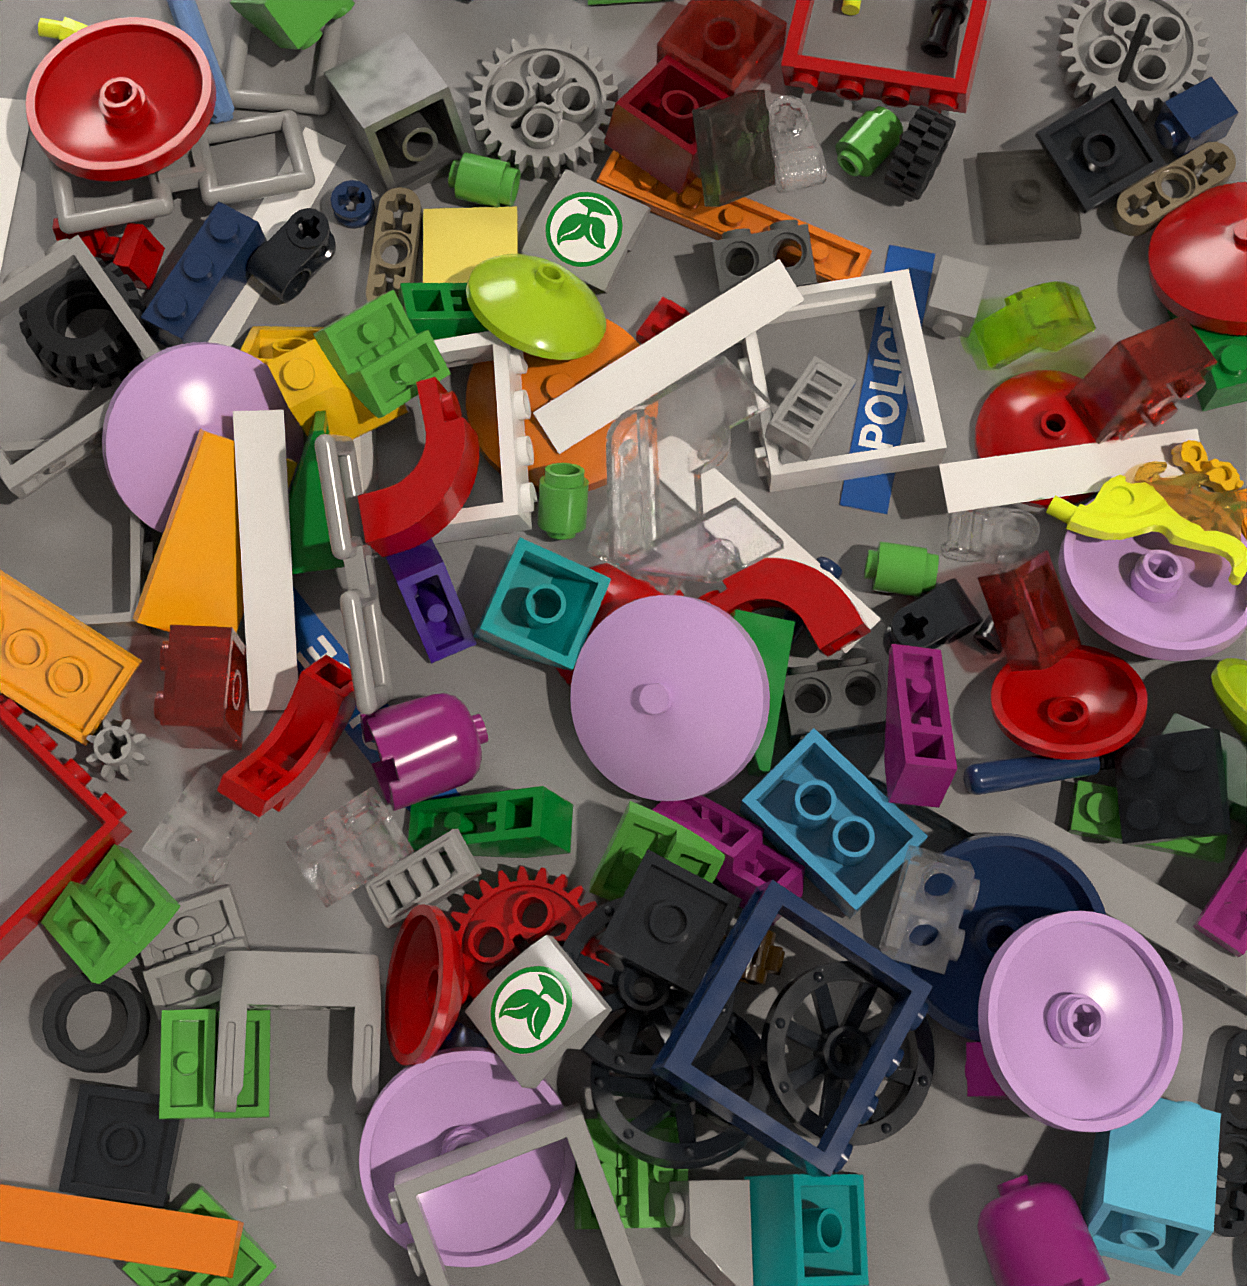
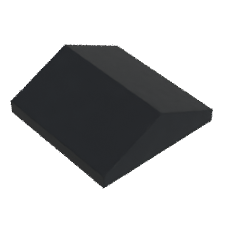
[1035,86,1166,214]

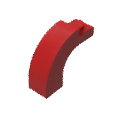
[357,377,479,557]
[698,557,871,657]
[217,654,356,818]

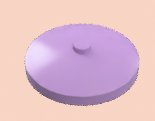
[102,342,303,533]
[1058,487,1247,661]
[570,595,770,801]
[978,911,1183,1132]
[359,1047,576,1267]

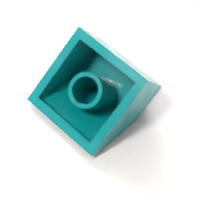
[473,537,611,671]
[744,1174,869,1286]

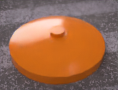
[466,319,658,492]

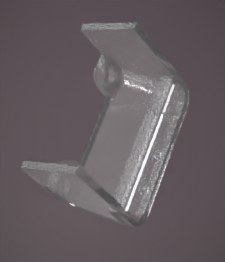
[606,356,784,583]

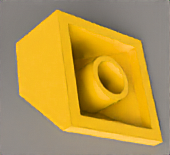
[267,339,409,440]

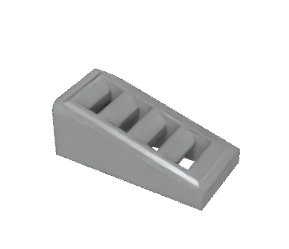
[764,356,857,462]
[365,829,482,929]

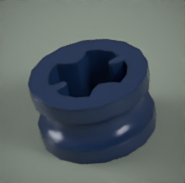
[330,180,375,229]

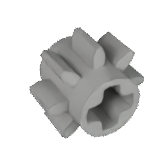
[86,719,151,782]

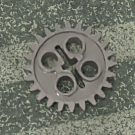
[1056,0,1211,122]
[468,33,618,179]

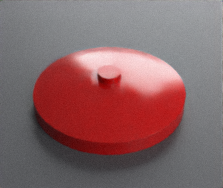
[25,17,216,182]
[1148,182,1247,335]

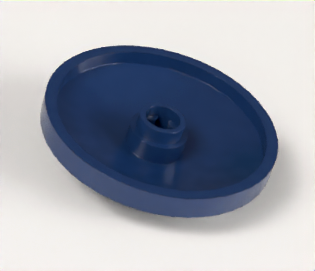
[896,833,1106,1042]

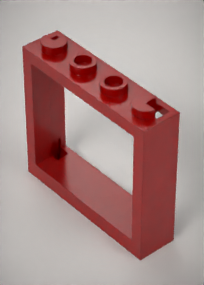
[781,0,992,114]
[0,693,132,962]

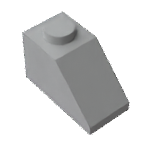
[664,1180,753,1286]

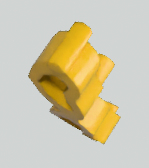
[1171,440,1244,495]

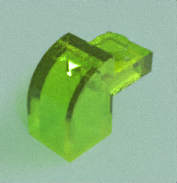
[973,281,1096,370]

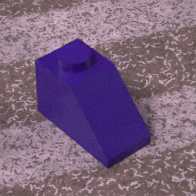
[386,538,477,664]

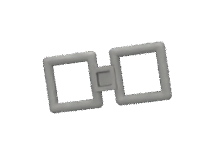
[224,11,343,115]
[48,110,315,234]
[315,434,394,715]

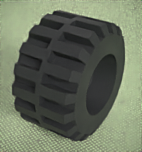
[19,257,151,390]

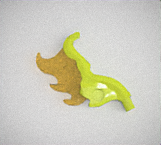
[1046,461,1247,585]

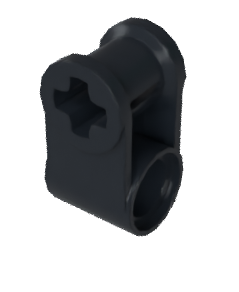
[247,208,336,303]
[883,578,983,655]

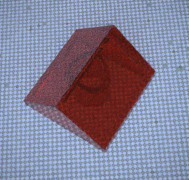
[977,550,1082,672]

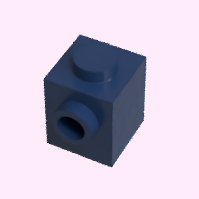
[1154,76,1239,159]

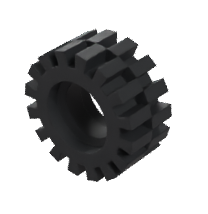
[884,105,956,200]

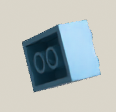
[739,728,928,919]

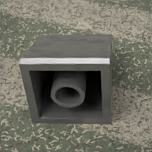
[323,32,472,192]

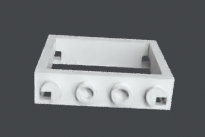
[737,269,947,492]
[353,331,537,553]

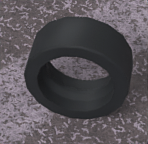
[42,973,150,1073]

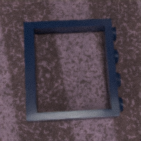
[650,879,933,1177]

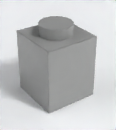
[922,255,990,338]

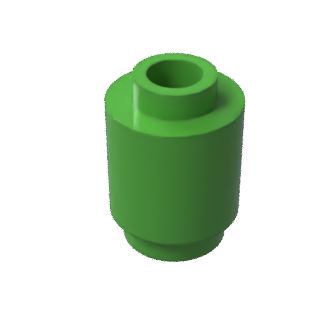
[835,106,903,177]
[448,152,521,208]
[537,463,589,540]
[864,541,939,597]

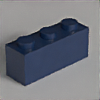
[141,201,267,348]

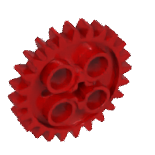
[451,866,609,1001]

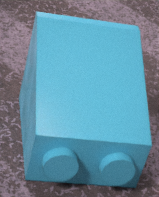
[1081,1098,1221,1276]

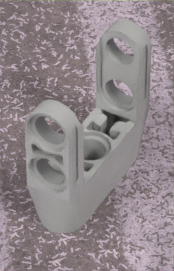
[214,951,381,1114]

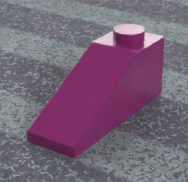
[884,644,957,808]

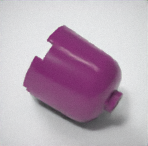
[360,693,488,811]
[977,1175,1110,1286]

